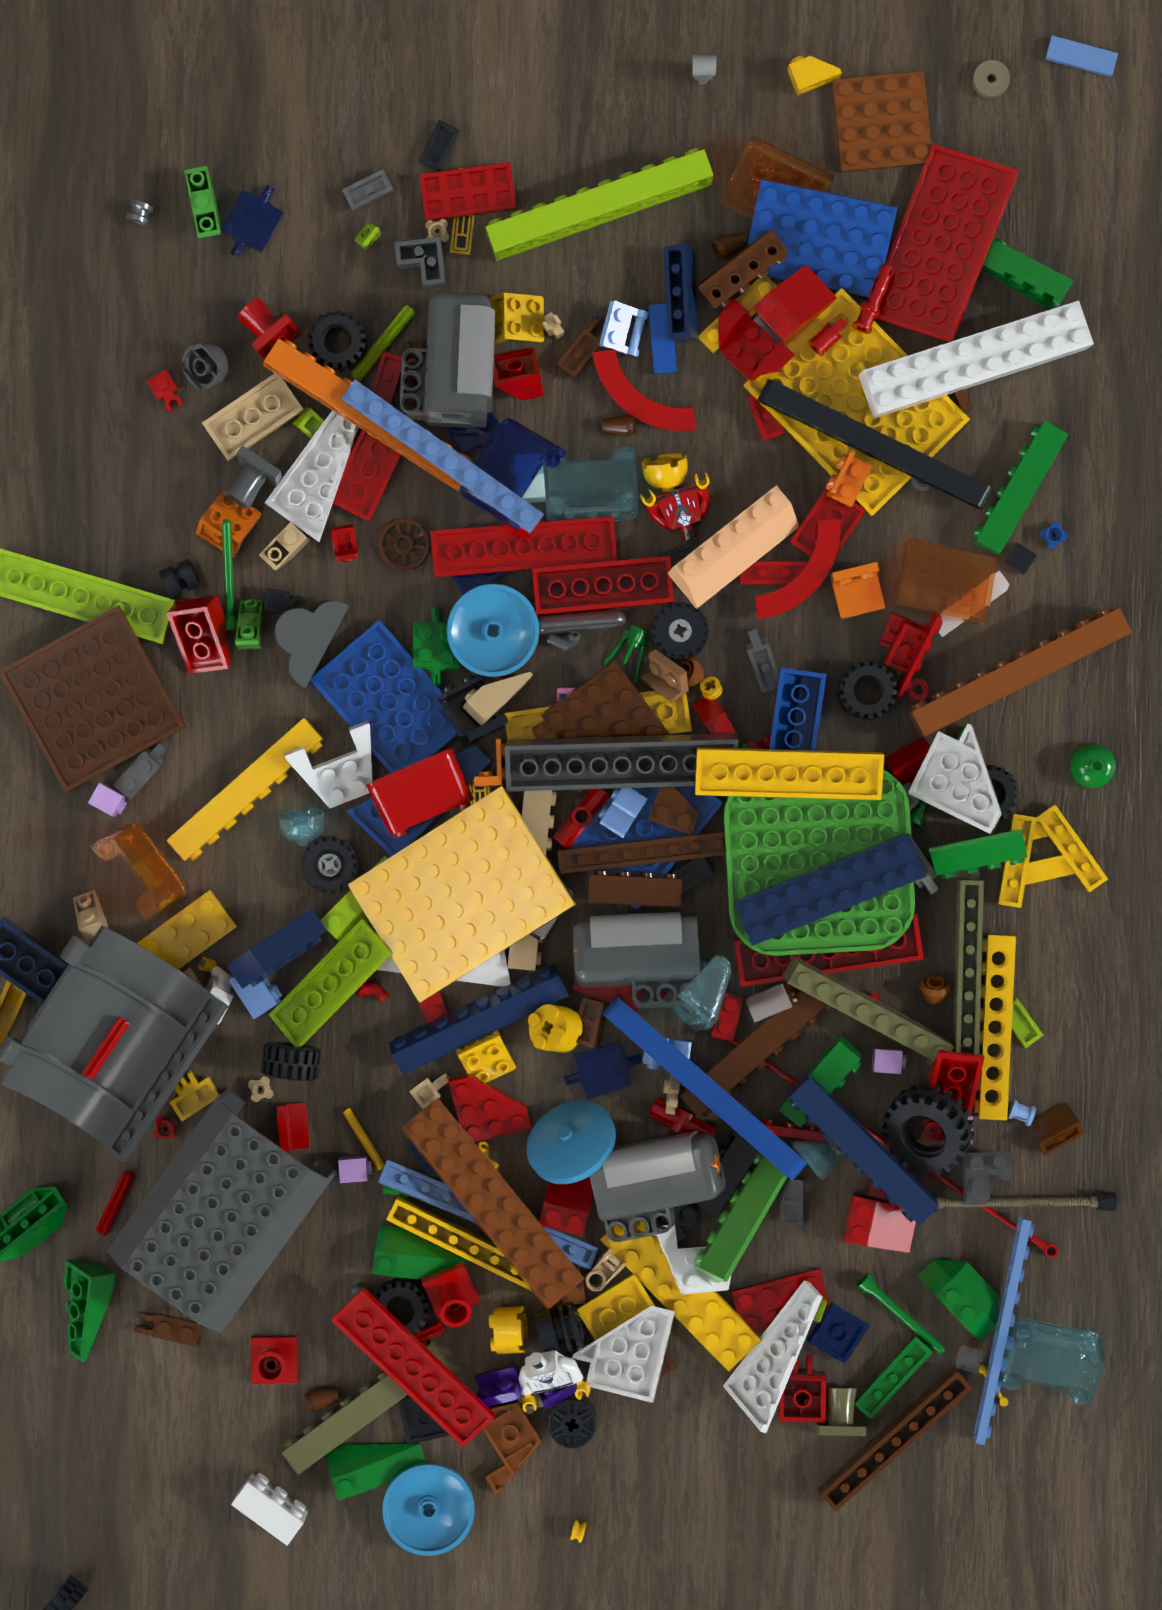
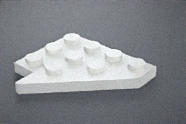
[908,724,1002,834]
[572,1306,675,1403]

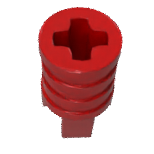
[808,317,848,357]

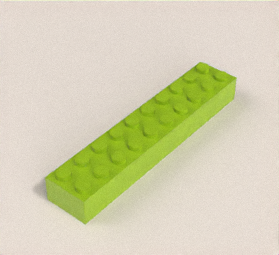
[486,148,714,262]

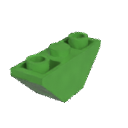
[184,166,221,239]
[235,599,264,650]

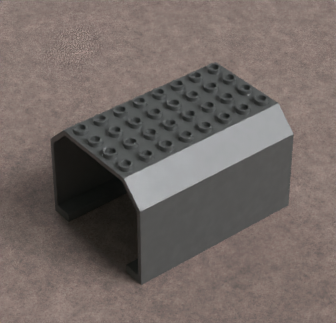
[107,1089,339,1333]

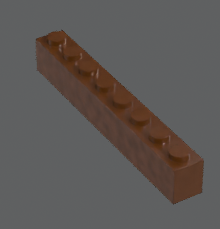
[680,991,831,1117]
[818,1366,973,1512]

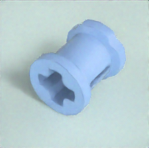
[1007,1099,1036,1126]

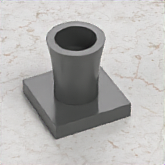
[223,445,282,510]

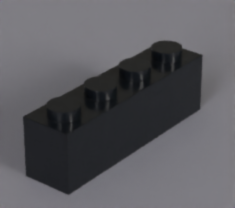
[695,1129,759,1217]

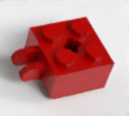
[777,1355,826,1423]

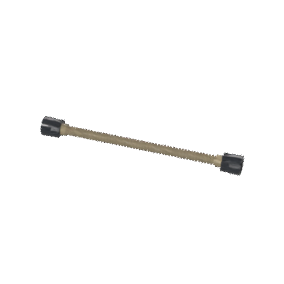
[932,1192,1117,1212]

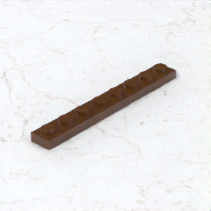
[557,832,726,874]

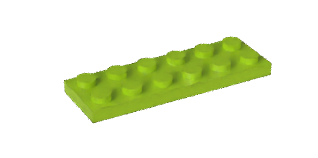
[269,919,393,1047]

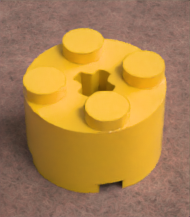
[528,1004,582,1053]
[489,1306,528,1354]

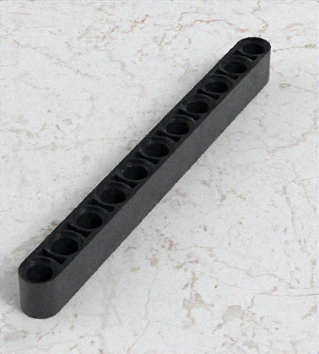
[757,379,993,510]

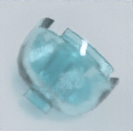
[279,807,325,846]

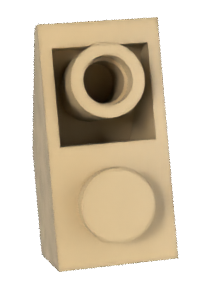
[259,522,310,571]
[73,890,108,945]

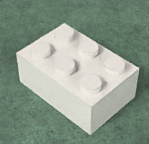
[231,1472,308,1546]

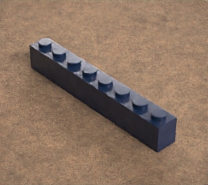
[388,964,569,1075]
[788,1073,939,1225]

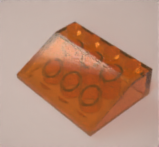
[720,135,835,219]
[893,538,998,626]

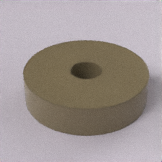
[972,60,1010,99]

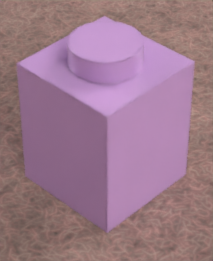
[88,783,127,816]
[871,1047,906,1074]
[338,1155,373,1183]

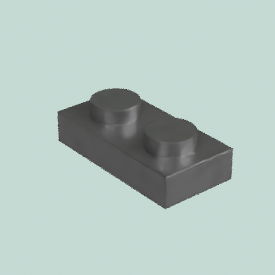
[342,169,394,212]

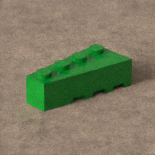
[981,238,1074,310]
[779,1033,861,1127]

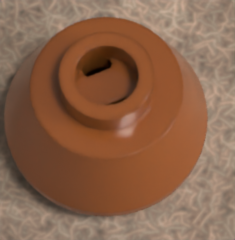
[677,656,704,687]
[919,975,951,1005]

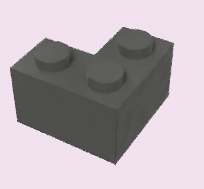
[394,237,447,290]
[961,1152,1012,1205]

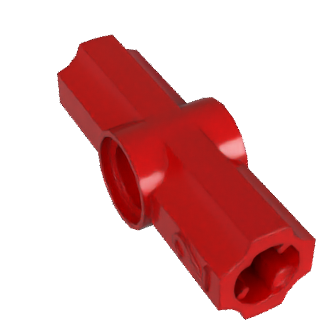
[552,789,611,850]
[647,1097,717,1136]

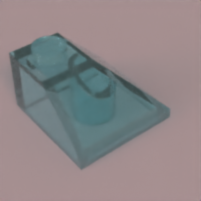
[789,1138,841,1181]

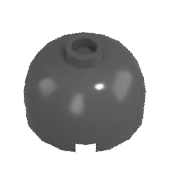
[182,342,229,389]

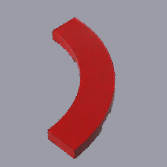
[592,349,696,431]
[755,518,841,619]

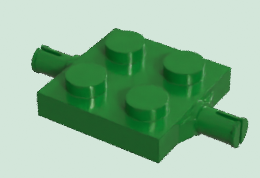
[412,607,459,686]

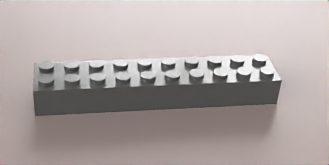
[505,733,738,791]

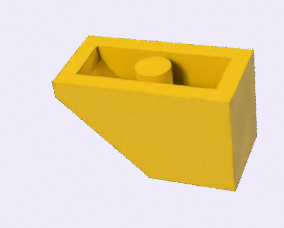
[787,56,842,96]

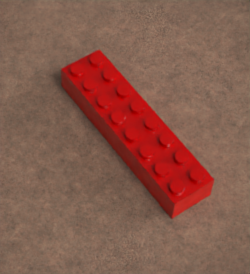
[733,913,924,987]

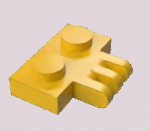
[169,1070,221,1121]

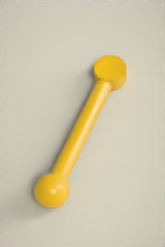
[978,1365,1008,1407]

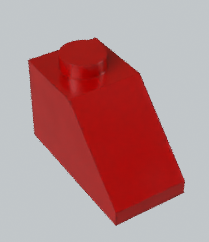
[692,697,736,734]

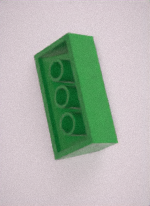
[929,829,1028,879]

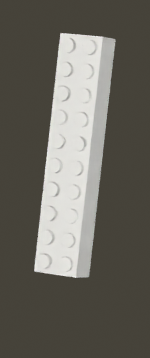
[858,301,1094,419]

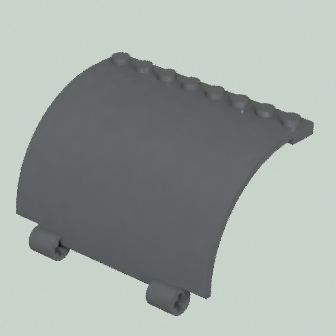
[0,925,229,1162]

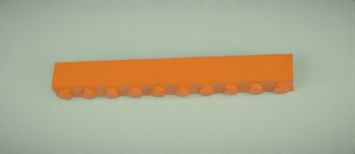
[264,339,472,491]

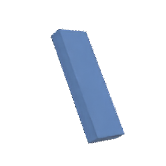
[1045,35,1118,77]

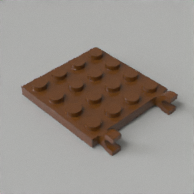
[532,660,669,793]

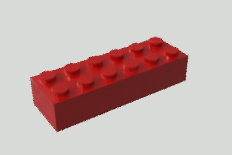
[532,556,674,616]

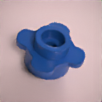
[1040,521,1068,549]

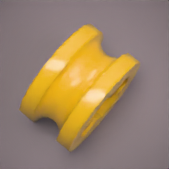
[700,676,722,700]
[570,1519,587,1543]

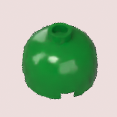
[1069,743,1116,789]

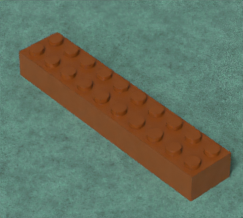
[907,607,1132,738]
[401,1098,585,1309]

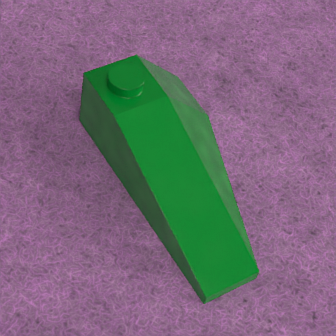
[372,1224,467,1280]
[64,1259,115,1362]
[326,1443,427,1501]

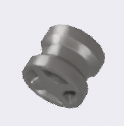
[125,199,153,226]

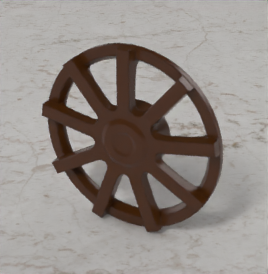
[379,519,430,570]

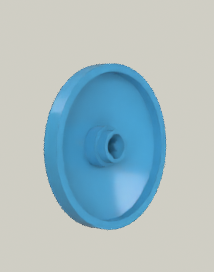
[447,584,539,677]
[526,1100,616,1184]
[382,1462,475,1556]

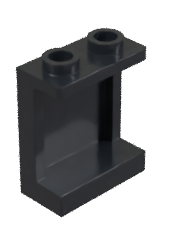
[438,675,509,747]

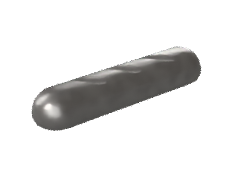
[537,609,626,635]

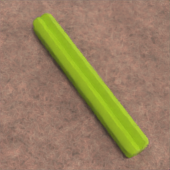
[351,305,415,382]

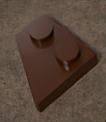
[648,787,699,835]

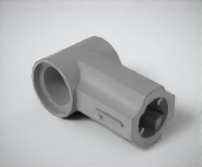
[692,55,716,85]

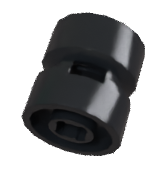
[159,559,201,598]

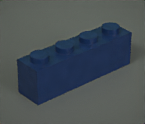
[663,244,698,343]

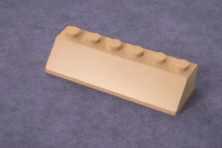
[667,485,799,609]

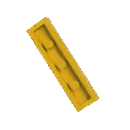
[698,275,777,354]

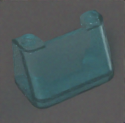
[543,447,638,521]
[662,955,732,1031]
[1000,1318,1105,1406]

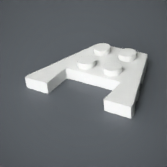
[284,721,372,808]
[657,1225,732,1295]

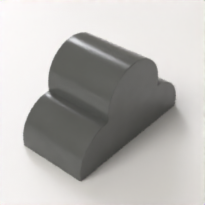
[273,601,349,688]

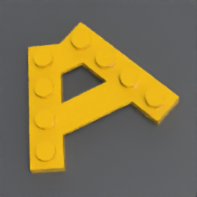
[997,804,1108,908]

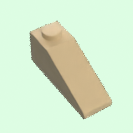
[463,672,533,725]

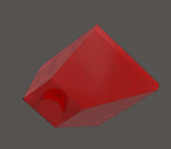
[493,347,544,401]

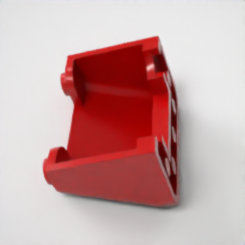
[366,748,475,838]

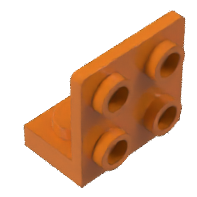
[825,450,872,508]
[195,490,262,558]
[830,562,885,619]
[474,739,506,787]

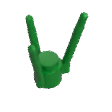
[603,625,648,685]

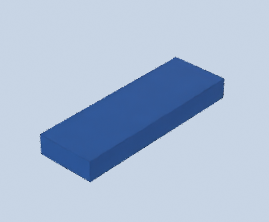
[648,304,677,375]

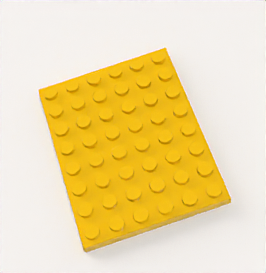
[743,288,970,517]
[348,786,576,1003]

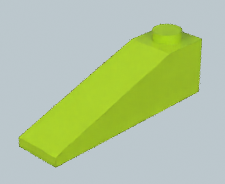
[320,856,388,941]

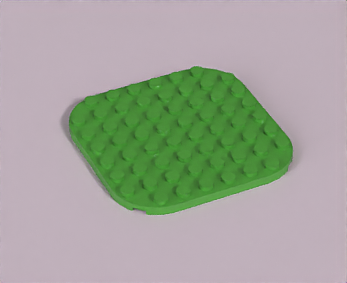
[724,770,915,956]

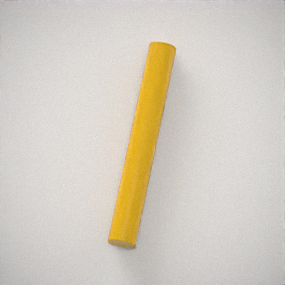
[342,1108,385,1171]

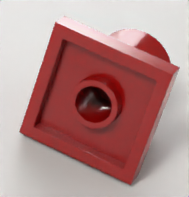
[238,298,301,360]
[421,1262,481,1327]
[251,1336,298,1384]

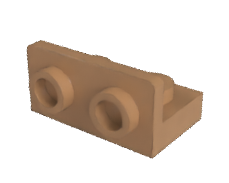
[641,649,689,702]

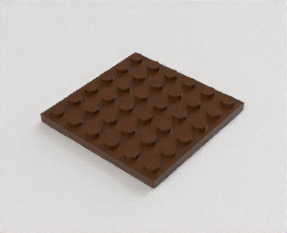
[0,605,187,793]

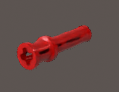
[852,264,895,334]

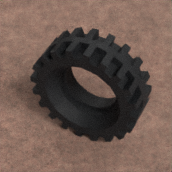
[881,1083,975,1175]

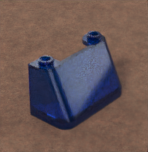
[461,418,567,530]

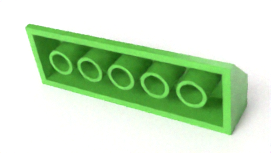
[694,1152,787,1283]

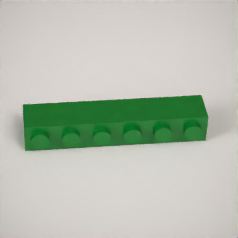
[973,421,1068,556]

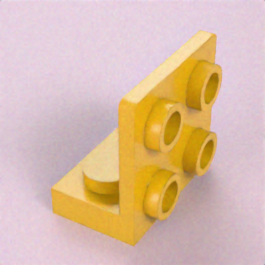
[490,293,544,343]
[456,1030,516,1083]

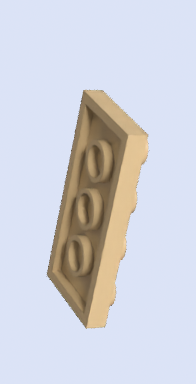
[202,373,304,462]

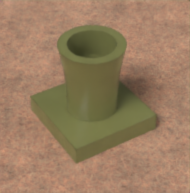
[816,1388,866,1436]

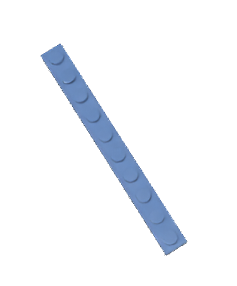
[342,380,544,534]
[378,1160,598,1271]
[973,1215,1034,1445]

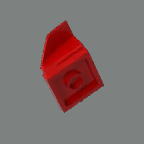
[718,298,795,383]

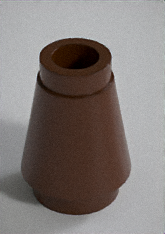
[712,232,748,258]
[602,414,636,437]
[304,1388,339,1412]

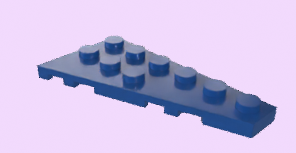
[346,745,491,856]

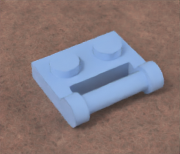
[599,301,649,358]

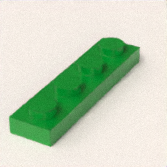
[854,1335,933,1419]

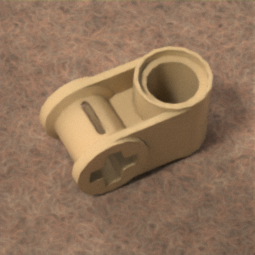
[585,1248,626,1291]

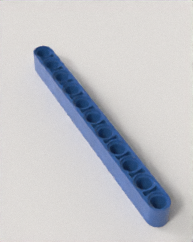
[602,997,808,1181]

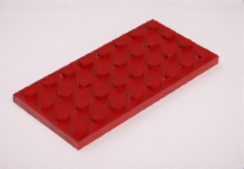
[875,144,1019,343]

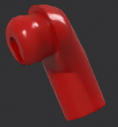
[355,981,390,1003]

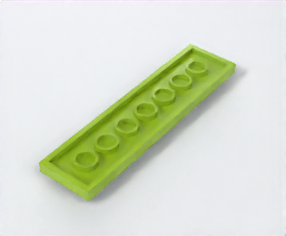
[0,548,176,644]

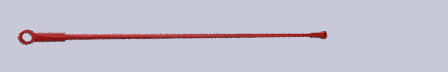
[644,991,1059,1258]

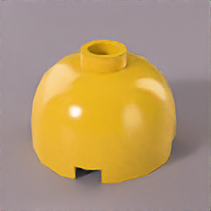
[641,453,688,492]

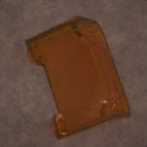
[90,823,186,921]

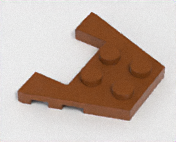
[483,1400,543,1494]

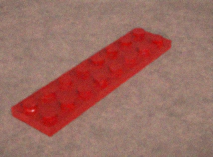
[430,516,617,578]
[331,1287,496,1447]

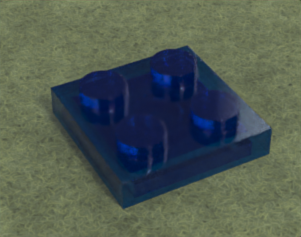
[807,1301,870,1364]

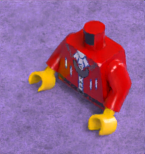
[640,473,710,542]

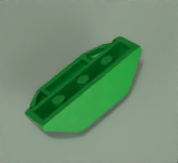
[0,1186,67,1262]
[917,1259,999,1342]

